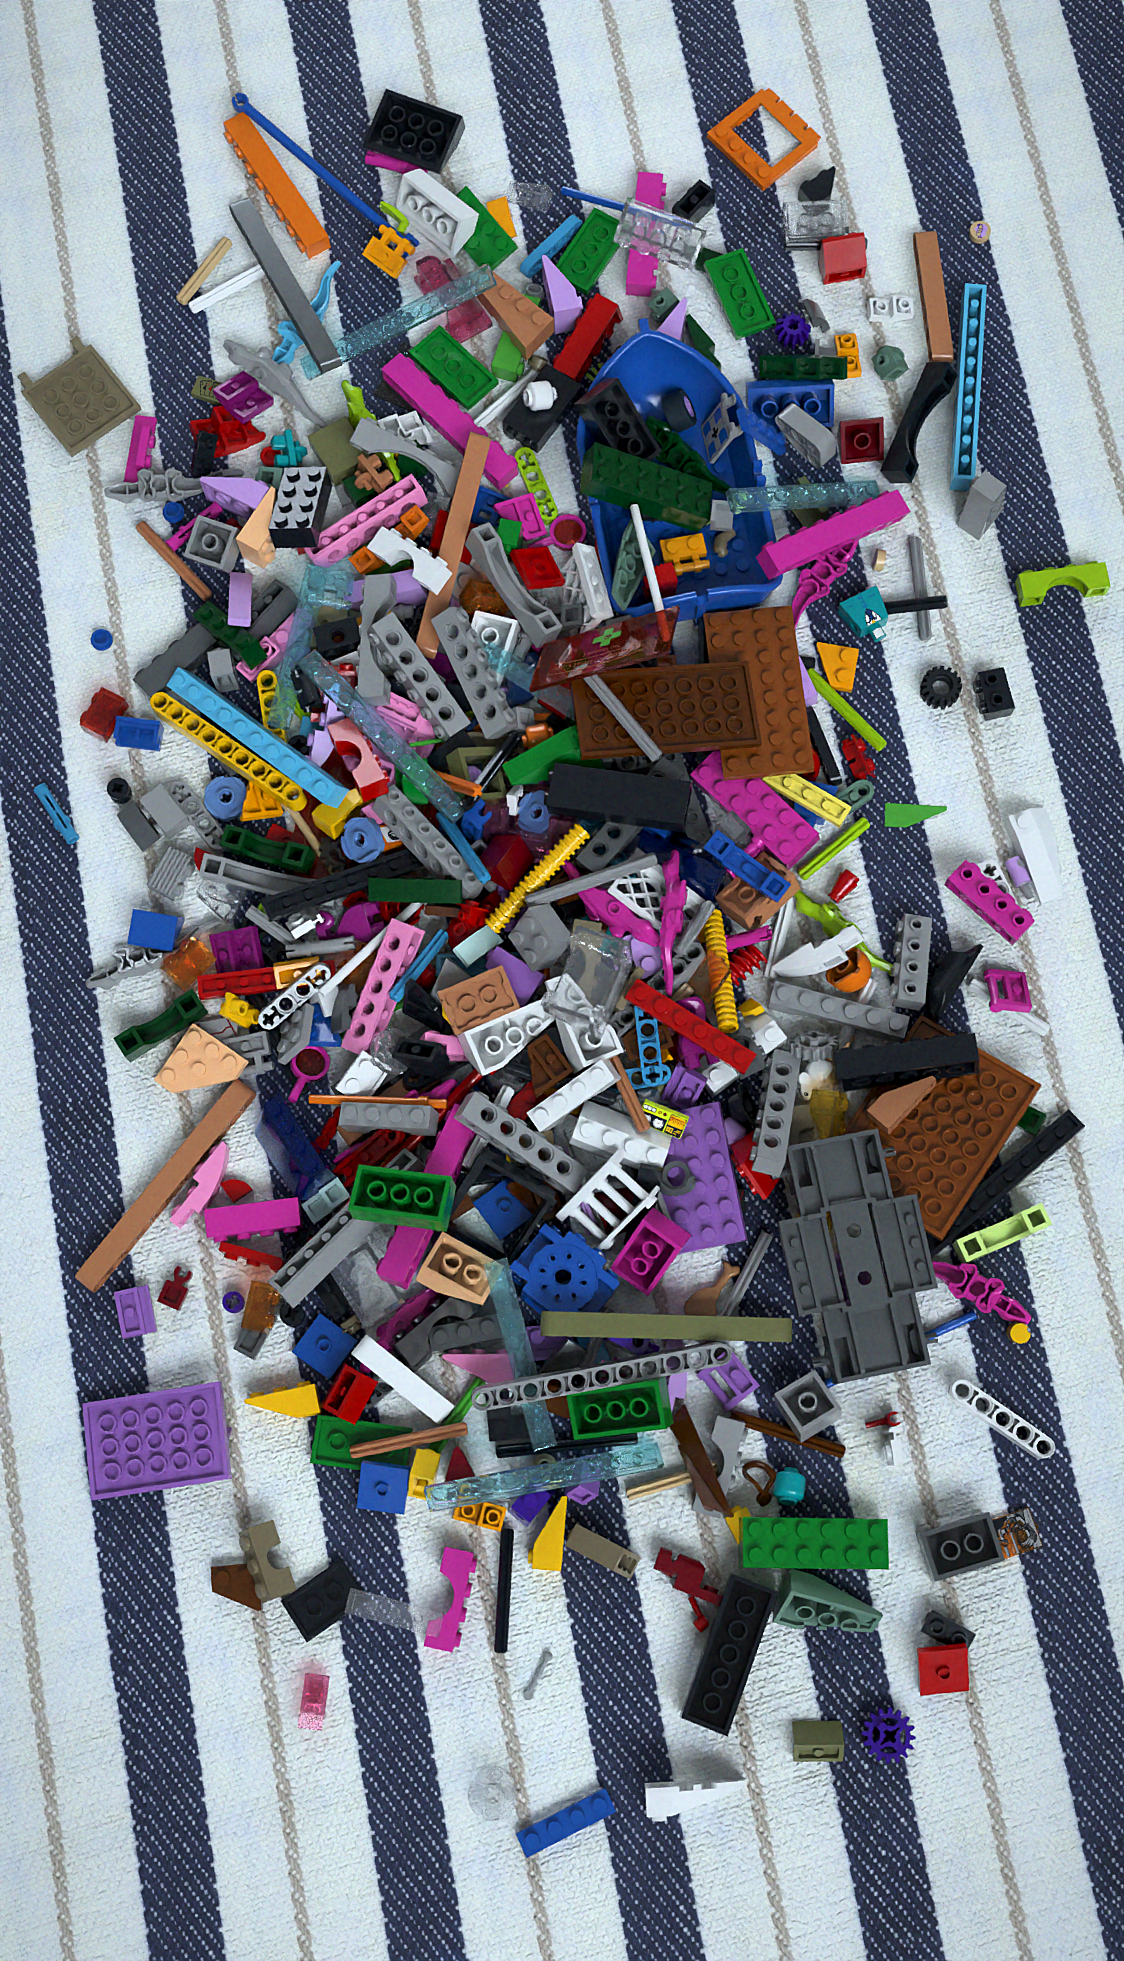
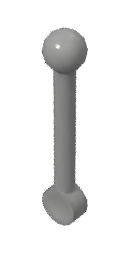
[523,1652,553,1700]

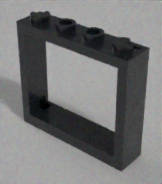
[435,1147,557,1273]

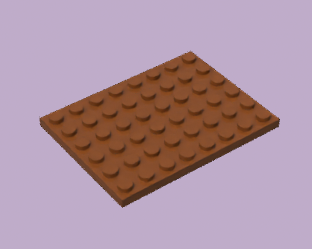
[840,1015,1042,1241]

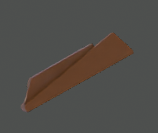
[669,1404,734,1518]

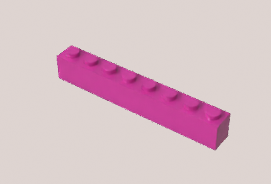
[381,353,518,491]
[756,489,911,580]
[376,1103,484,1290]

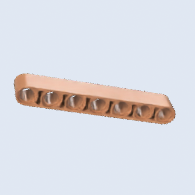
[913,231,954,364]

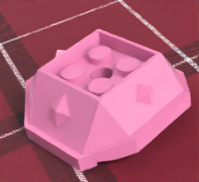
[342,692,436,788]

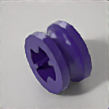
[222,1291,245,1313]

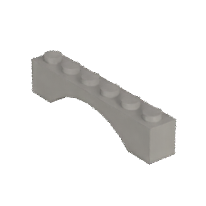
[348,417,460,499]
[464,522,563,649]
[355,573,397,707]
[199,853,336,910]
[767,981,910,1043]

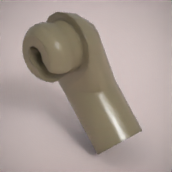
[713,528,736,558]

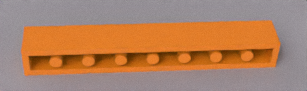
[223,112,331,259]

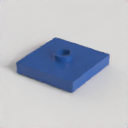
[473,1177,532,1241]
[292,1314,358,1380]
[356,1460,410,1515]

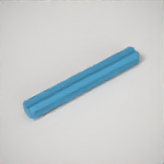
[389,929,449,1002]

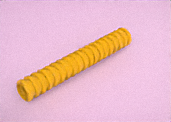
[484,823,590,934]
[703,909,739,1033]

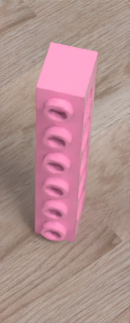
[304,474,428,573]
[341,918,425,1058]

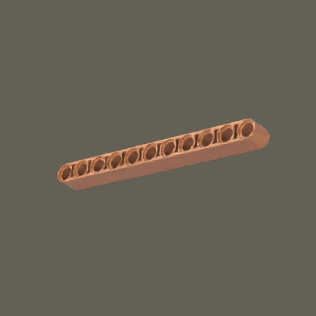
[415,432,491,660]
[75,1079,257,1293]

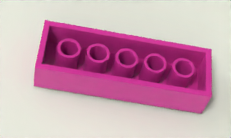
[690,750,820,870]

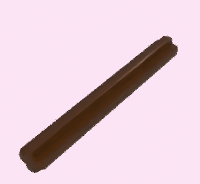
[730,1410,846,1458]

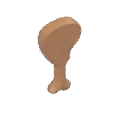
[684,1261,740,1316]

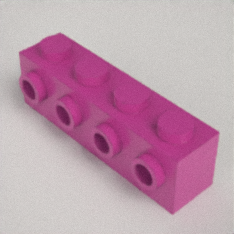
[944,860,1035,946]
[204,1197,303,1243]

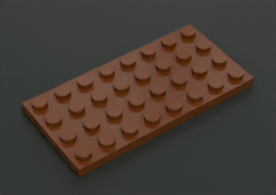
[703,605,814,781]

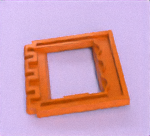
[707,88,821,191]

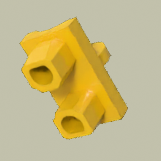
[219,992,260,1029]

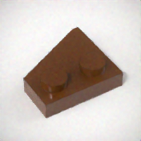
[527,1033,574,1098]

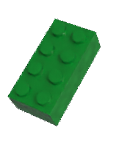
[348,1164,456,1232]
[566,1376,674,1440]

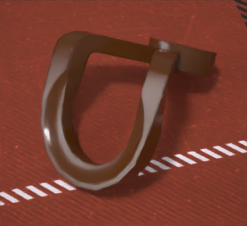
[742,1461,777,1507]

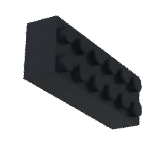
[834,1031,979,1092]
[680,1573,778,1737]

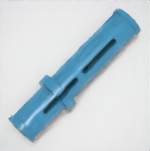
[33,783,80,845]

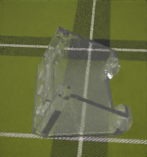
[541,925,633,1039]

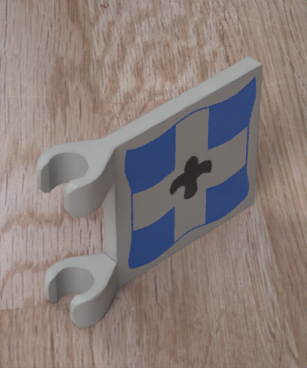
[701,393,744,464]

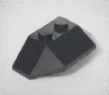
[925,944,984,1024]

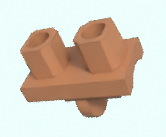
[354,454,393,495]

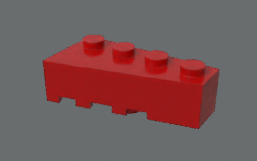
[553,293,623,383]

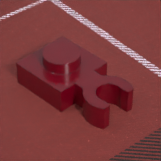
[157,1266,193,1311]

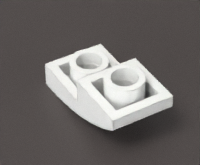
[867,295,914,322]

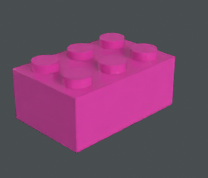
[610,1207,691,1296]

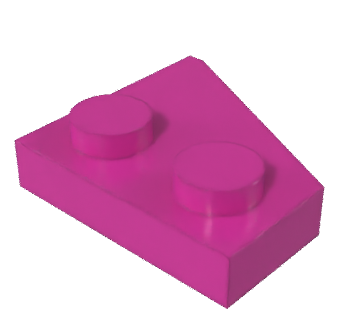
[492,492,547,542]

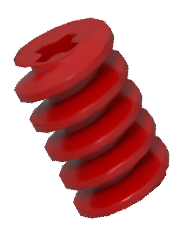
[729,944,768,986]

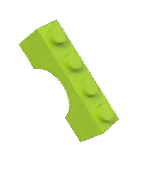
[1015,561,1111,607]

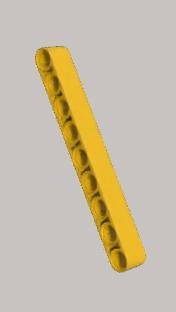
[150,692,307,811]

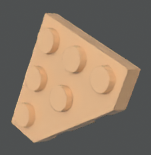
[154,1023,249,1094]

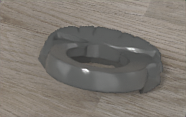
[660,1161,696,1197]

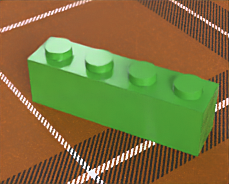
[491,294,544,383]

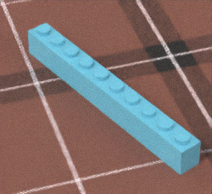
[949,283,987,491]
[166,667,350,808]

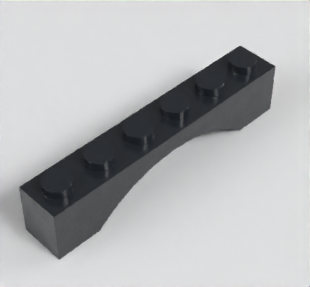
[880,362,957,483]

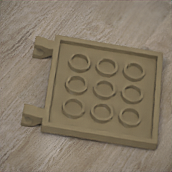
[17,336,142,457]

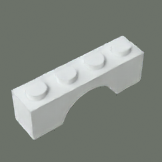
[367,526,452,595]
[527,1059,621,1132]

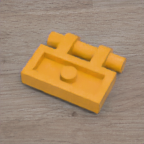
[362,224,416,279]
[659,533,710,576]

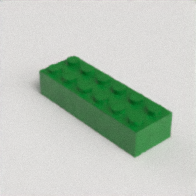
[738,1517,889,1570]

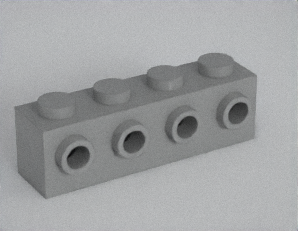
[890,913,932,1011]

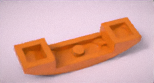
[348,505,430,575]

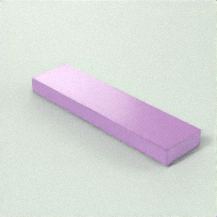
[228,572,252,627]

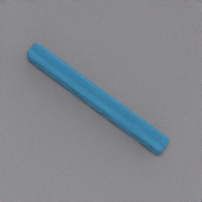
[436,809,491,884]

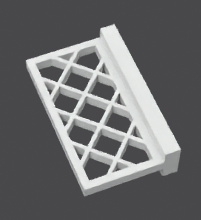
[557,542,614,647]
[607,848,705,944]

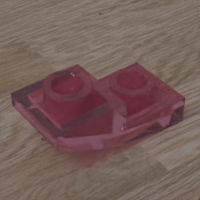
[297,1673,330,1731]

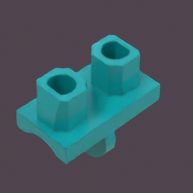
[270,430,308,469]

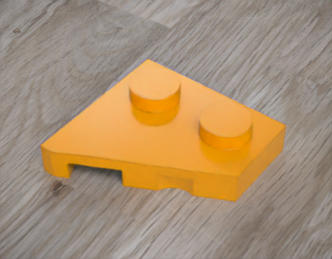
[816,642,859,693]
[240,773,283,822]

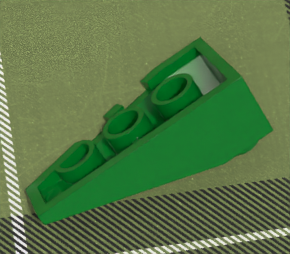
[502,725,603,786]

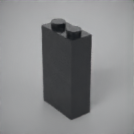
[502,364,582,453]

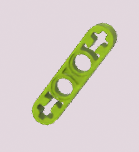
[515,447,558,525]

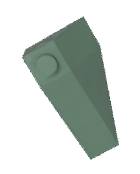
[611,518,656,611]
[772,1568,883,1632]

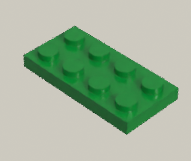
[455,186,518,273]
[555,207,630,295]
[703,248,776,340]
[409,325,499,411]
[310,1415,413,1470]

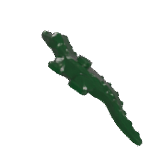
[645,416,745,509]

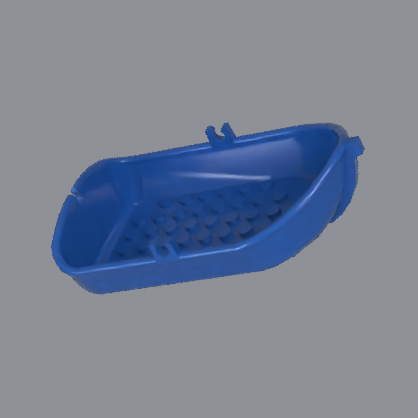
[576,318,783,628]

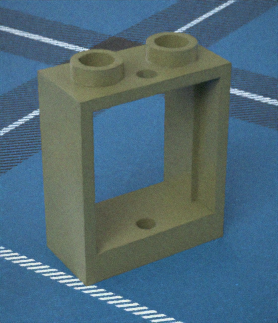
[446,746,507,808]

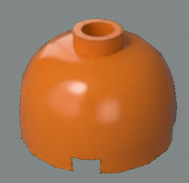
[825,947,872,993]

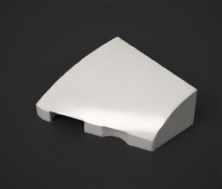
[377,410,433,445]

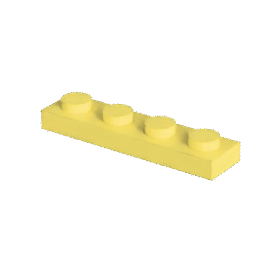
[762,774,852,828]

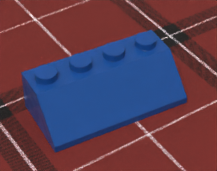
[746,379,834,430]

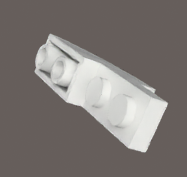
[772,925,865,977]

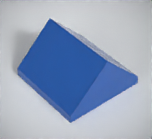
[128,909,185,952]

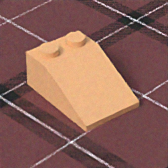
[236,486,277,569]
[416,1231,504,1305]

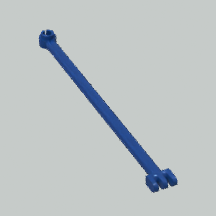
[232,93,420,258]

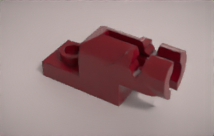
[653,1546,722,1606]

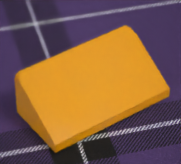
[273,956,322,989]

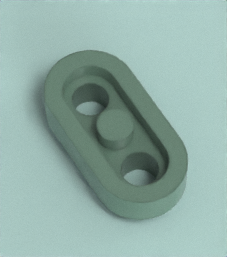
[835,780,874,815]

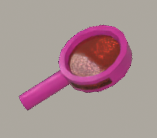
[527,514,586,552]
[288,1046,330,1103]

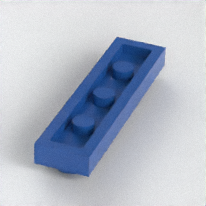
[736,407,787,455]
[516,1788,616,1858]

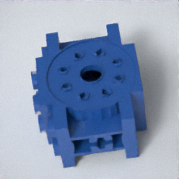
[508,1224,620,1315]

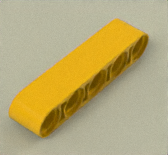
[257,670,289,778]

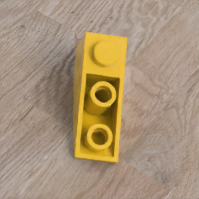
[244,1381,323,1419]

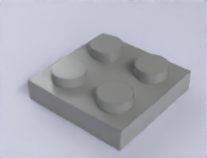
[277,1003,314,1065]

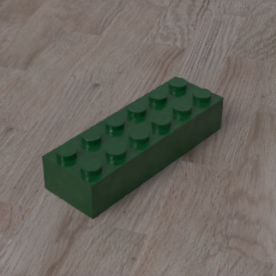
[580,442,712,532]

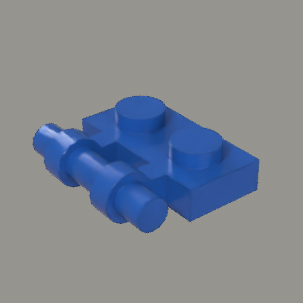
[470,485,512,527]

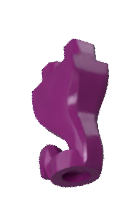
[315,898,388,943]
[676,996,721,1071]

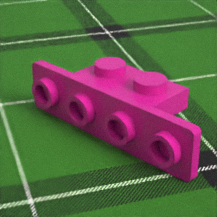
[123,415,157,483]

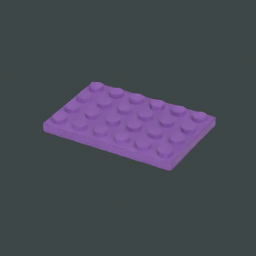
[662,1102,748,1255]
[82,1381,232,1500]

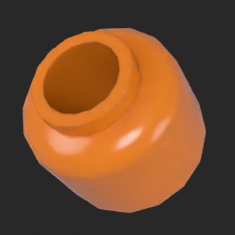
[522,723,554,749]

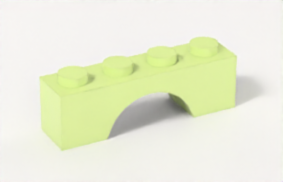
[952,1203,1052,1264]

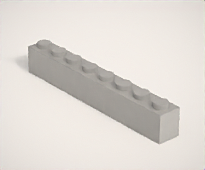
[268,1148,425,1308]

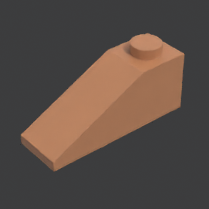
[867,1076,936,1135]

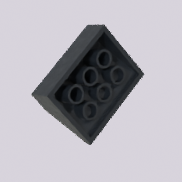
[363,89,465,174]

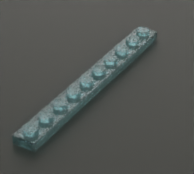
[299,263,497,381]
[298,649,466,825]
[424,1443,664,1512]

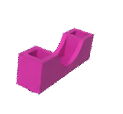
[424,1547,478,1652]

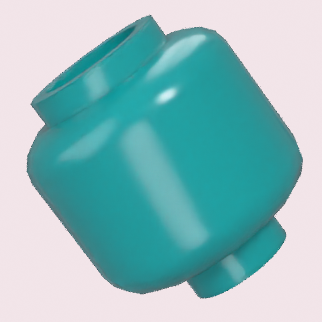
[773,1467,806,1506]

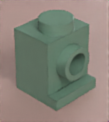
[255,466,284,493]

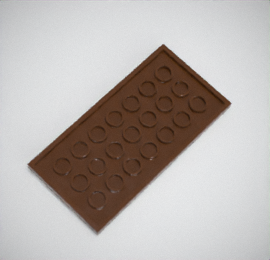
[569,661,762,760]

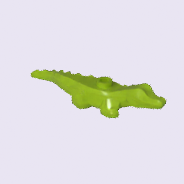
[341,380,402,483]
[793,890,893,976]

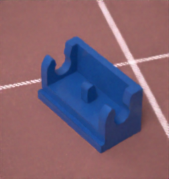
[113,716,164,752]
[460,799,492,844]

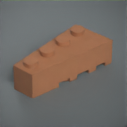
[475,269,554,361]

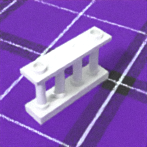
[555,1150,660,1250]

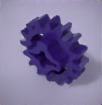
[861,1707,916,1764]

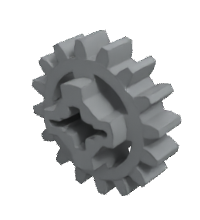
[789,1029,839,1062]

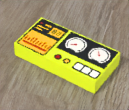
[642,1099,689,1139]

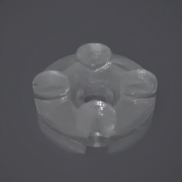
[370,1028,411,1075]

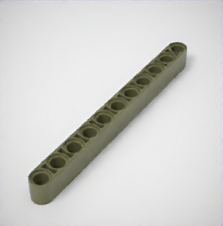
[540,1311,792,1342]

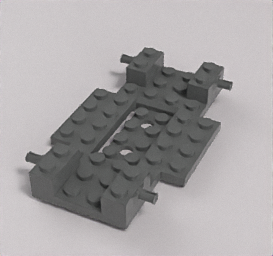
[771,1128,938,1384]

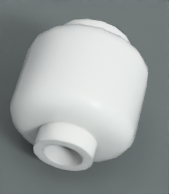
[523,381,557,411]

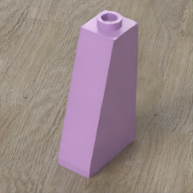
[344,569,429,612]

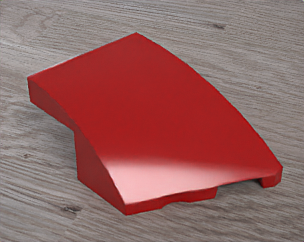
[189,406,266,458]

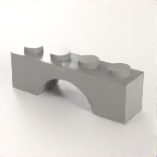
[338,1102,439,1136]
[692,1414,748,1519]

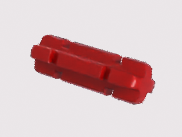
[315,1106,341,1150]

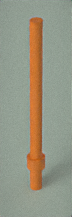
[309,1094,448,1109]

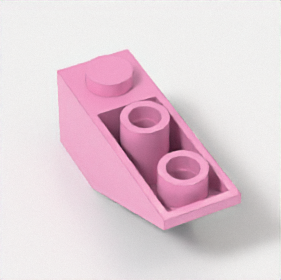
[443,1349,515,1384]

